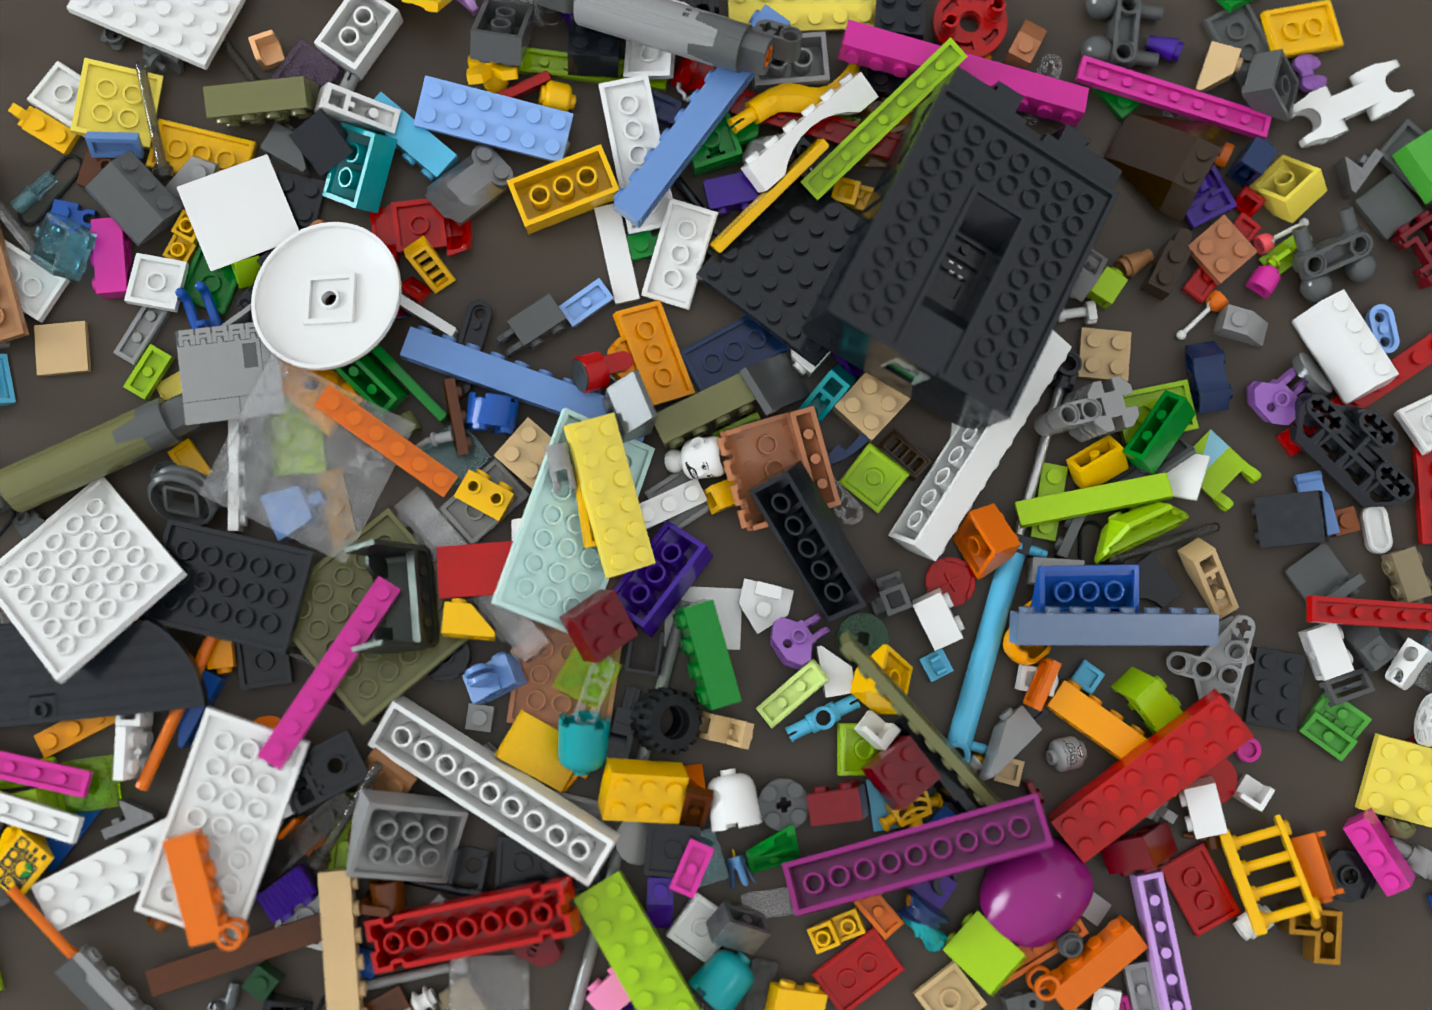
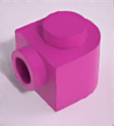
[1244,265,1281,299]

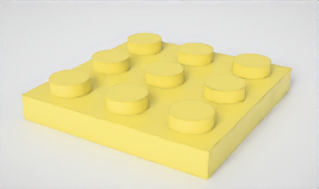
[70,58,164,150]
[1355,733,1432,828]

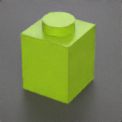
[1086,266,1128,310]

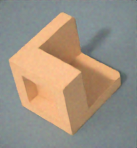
[248,30,287,71]

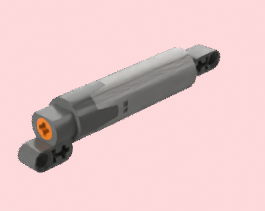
[534,0,803,75]

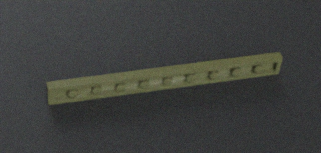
[840,630,1003,807]

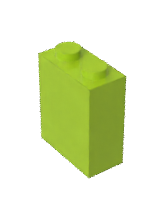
[943,911,1027,997]

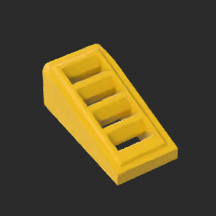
[404,236,456,294]

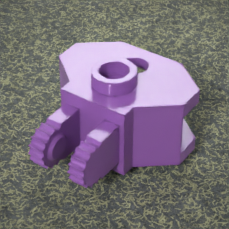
[1246,367,1308,425]
[769,614,830,671]

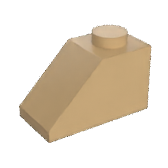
[1195,41,1243,93]

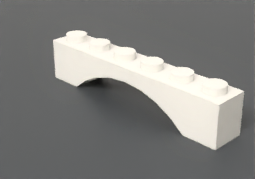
[740,72,879,193]

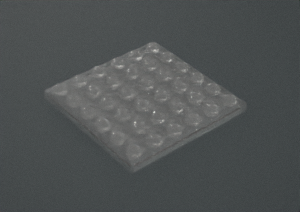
[199,353,416,563]

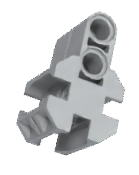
[1034,377,1139,442]

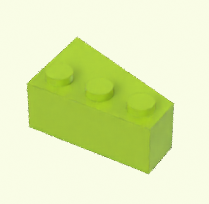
[1110,666,1183,734]

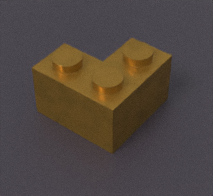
[1278,903,1343,965]

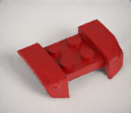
[369,198,472,263]

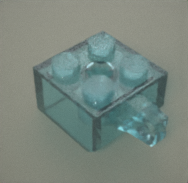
[30,212,97,282]

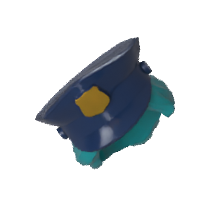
[897,890,951,952]

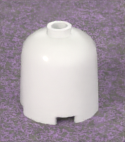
[707,768,763,832]

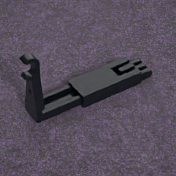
[895,716,977,895]

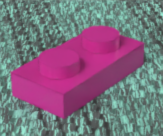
[669,838,715,899]

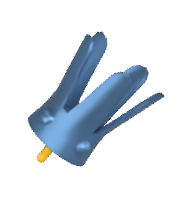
[725,849,756,890]

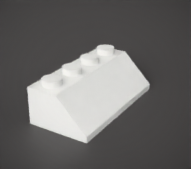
[1292,289,1399,406]

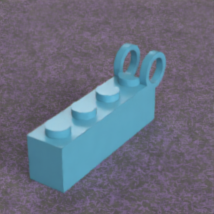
[350,92,460,182]

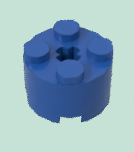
[465,392,519,435]

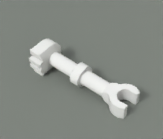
[1058,300,1098,325]

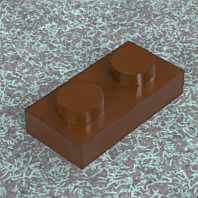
[679,786,714,831]

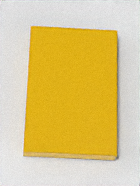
[1260,0,1344,58]
[495,710,573,792]

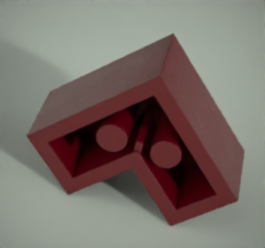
[806,779,871,827]
[1101,821,1178,877]

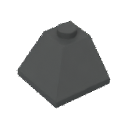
[1339,625,1405,671]

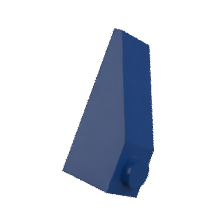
[178,667,228,748]

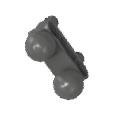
[1081,0,1164,69]
[1292,206,1378,303]

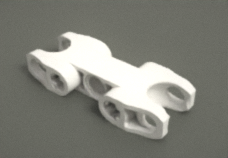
[1291,60,1415,148]

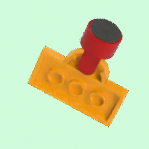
[571,300,695,407]

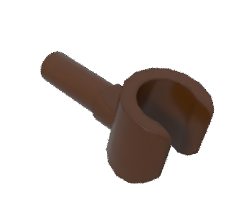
[1183,831,1221,849]

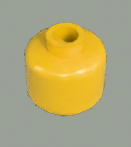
[538,80,576,112]

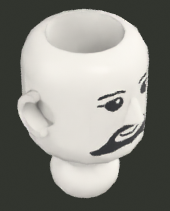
[665,436,728,479]

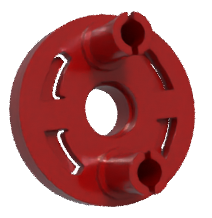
[932,0,1007,58]

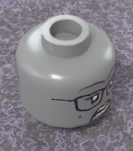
[1046,736,1087,772]

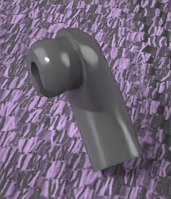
[208,981,243,1010]

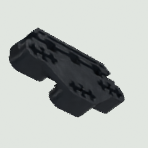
[1290,392,1415,507]

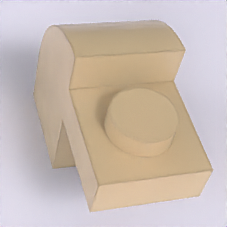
[696,711,754,750]

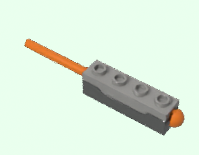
[6,885,154,1010]

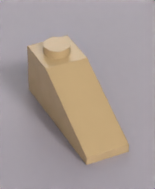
[1177,537,1239,620]

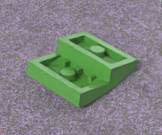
[1299,691,1372,762]

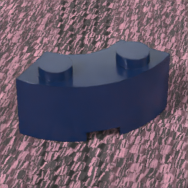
[1185,341,1233,414]

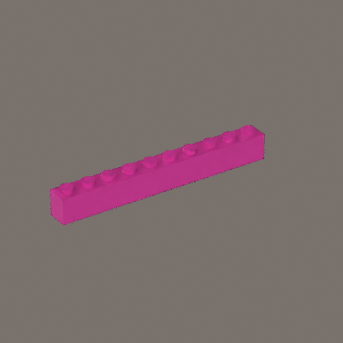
[838,20,1089,126]

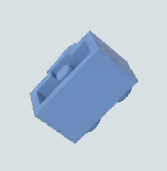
[462,652,527,705]

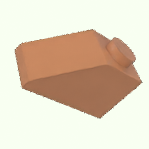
[1003,20,1047,70]

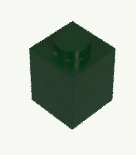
[242,960,287,1003]

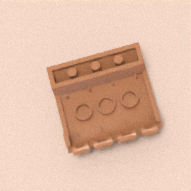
[716,406,841,531]

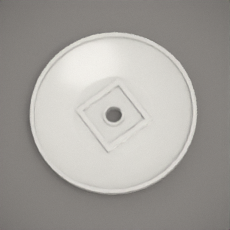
[251,222,401,370]

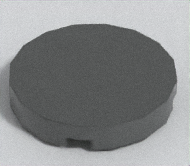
[1292,352,1332,396]

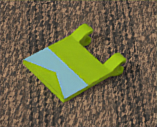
[1193,429,1262,512]

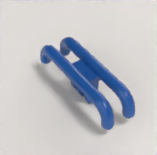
[175,281,222,329]

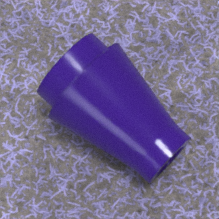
[1145,35,1184,62]

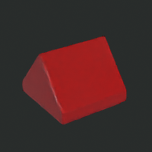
[1234,186,1266,218]
[401,276,432,306]

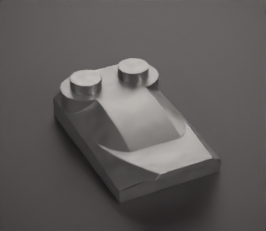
[425,145,515,226]

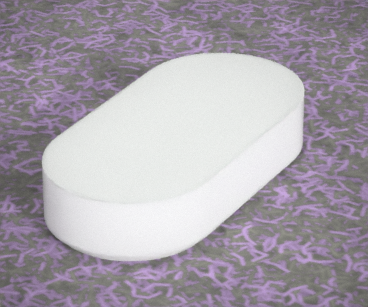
[1359,507,1393,554]

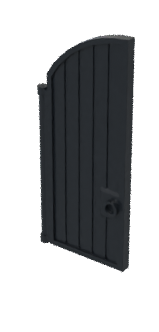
[0,620,209,728]

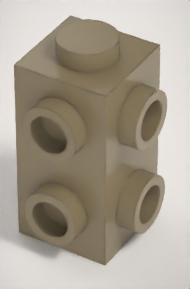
[1381,546,1432,603]

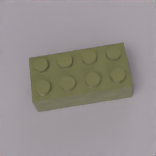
[203,76,319,128]
[653,373,756,450]

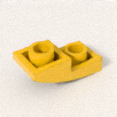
[162,209,199,265]
[807,906,867,954]

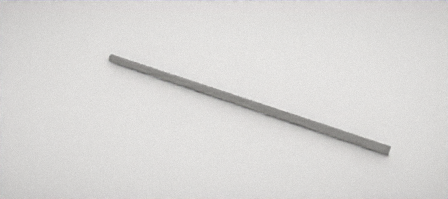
[568,600,691,1010]

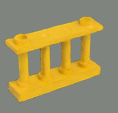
[1218,814,1322,937]

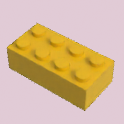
[507,144,619,235]

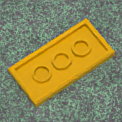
[146,119,258,175]

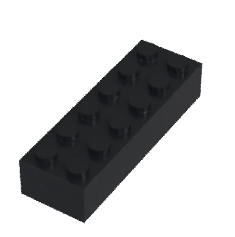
[749,460,879,623]

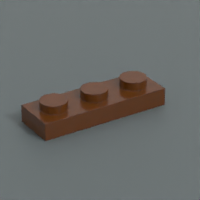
[442,378,472,458]

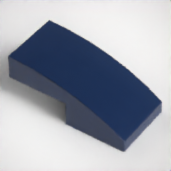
[828,433,869,466]

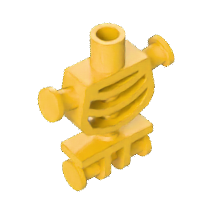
[878,790,943,832]

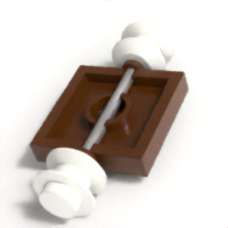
[363,984,439,1010]

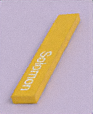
[709,138,830,253]

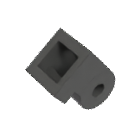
[1000,988,1044,1010]

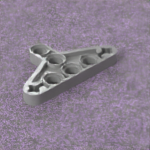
[1166,614,1256,710]

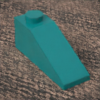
[799,364,857,424]

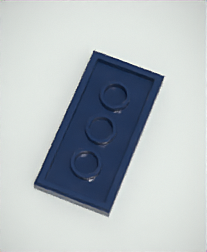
[680,316,791,392]

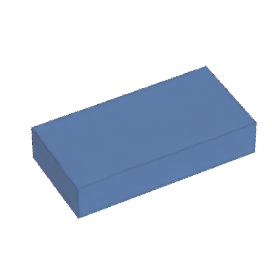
[85,131,145,159]

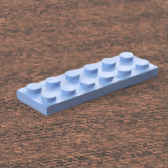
[413,75,574,162]

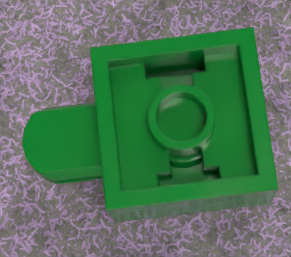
[690,111,759,177]

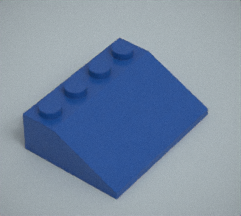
[1031,564,1139,611]

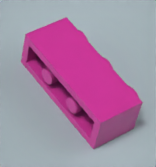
[88,217,133,299]
[1343,808,1416,897]

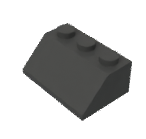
[85,150,183,247]

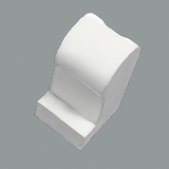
[1385,637,1432,690]

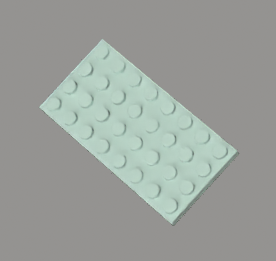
[491,408,655,634]

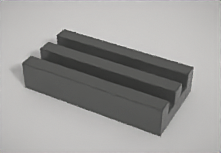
[1319,667,1376,708]

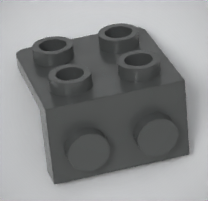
[1285,543,1366,603]

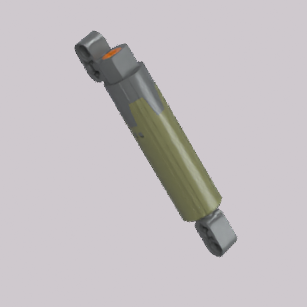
[0,393,221,513]

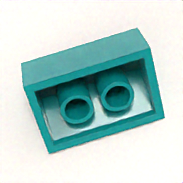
[322,122,397,213]

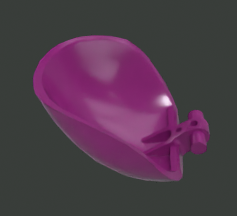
[980,836,1094,948]

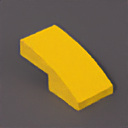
[831,177,874,212]

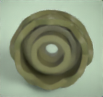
[1382,816,1416,840]

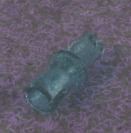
[9,171,58,214]

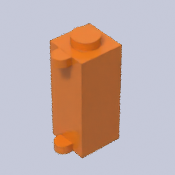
[1290,830,1345,904]

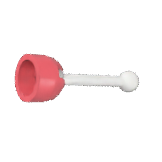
[1252,218,1309,255]

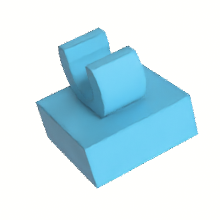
[918,648,954,682]

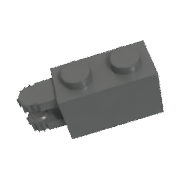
[495,293,568,358]

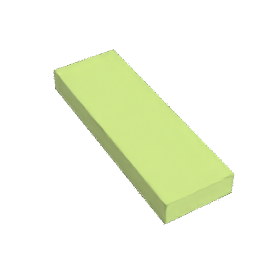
[756,659,830,729]

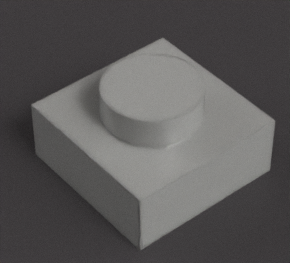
[465,703,496,732]

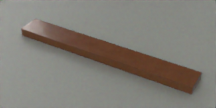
[145,913,360,997]

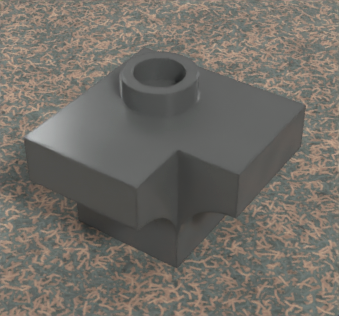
[870,570,913,620]

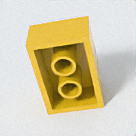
[597,758,689,824]

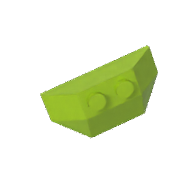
[1094,502,1189,565]

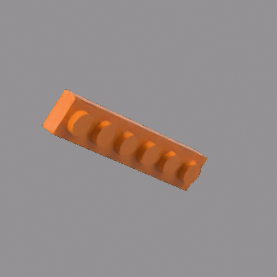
[314,384,459,498]

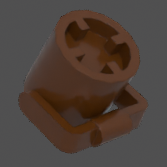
[360,878,407,917]

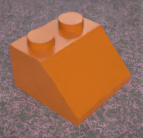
[952,503,1021,580]

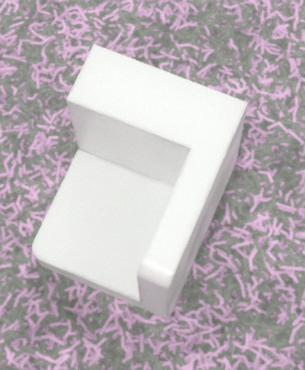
[854,710,901,750]
[1232,773,1275,812]

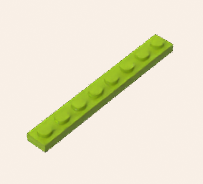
[800,37,968,201]

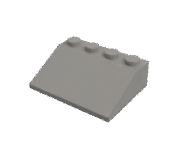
[346,789,469,884]

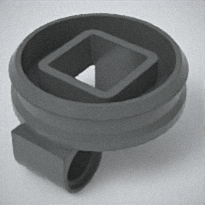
[147,461,228,526]

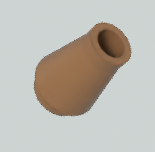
[1115,249,1154,278]

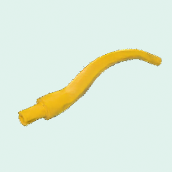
[727,64,860,134]

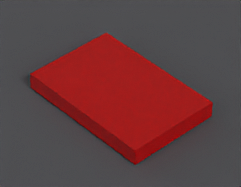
[437,541,513,599]
[1158,842,1242,937]
[811,926,905,1010]

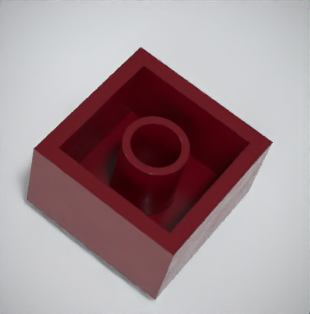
[560,589,638,663]
[861,735,941,811]

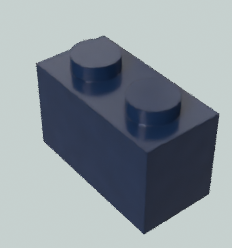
[1225,136,1278,188]

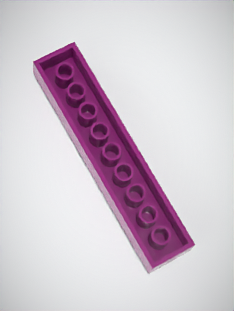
[782,793,1054,917]

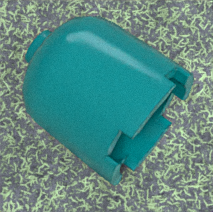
[558,710,611,776]
[687,949,754,1010]

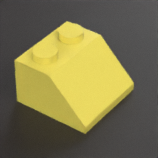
[1249,155,1328,223]

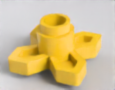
[466,55,519,93]

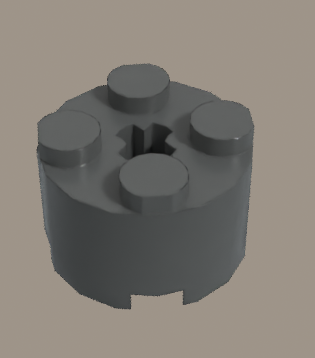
[757,776,809,831]

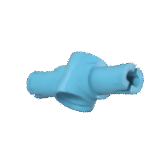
[785,694,861,743]

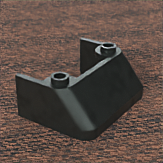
[344,539,439,654]

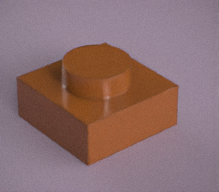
[1333,506,1361,537]

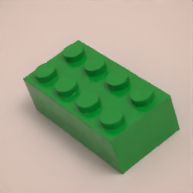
[672,599,742,710]

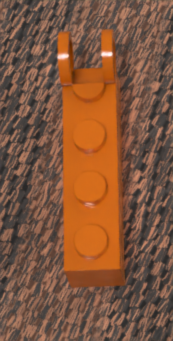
[162,828,249,951]
[1025,915,1148,1010]

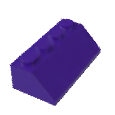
[613,520,713,638]

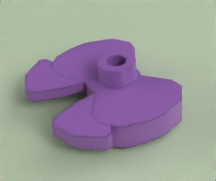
[1291,54,1327,93]

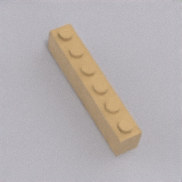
[317,867,368,1010]

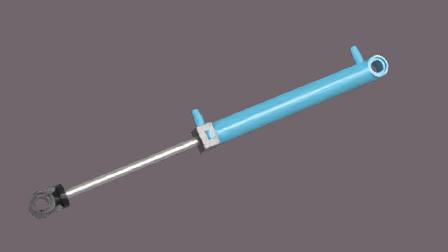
[947,351,1082,763]

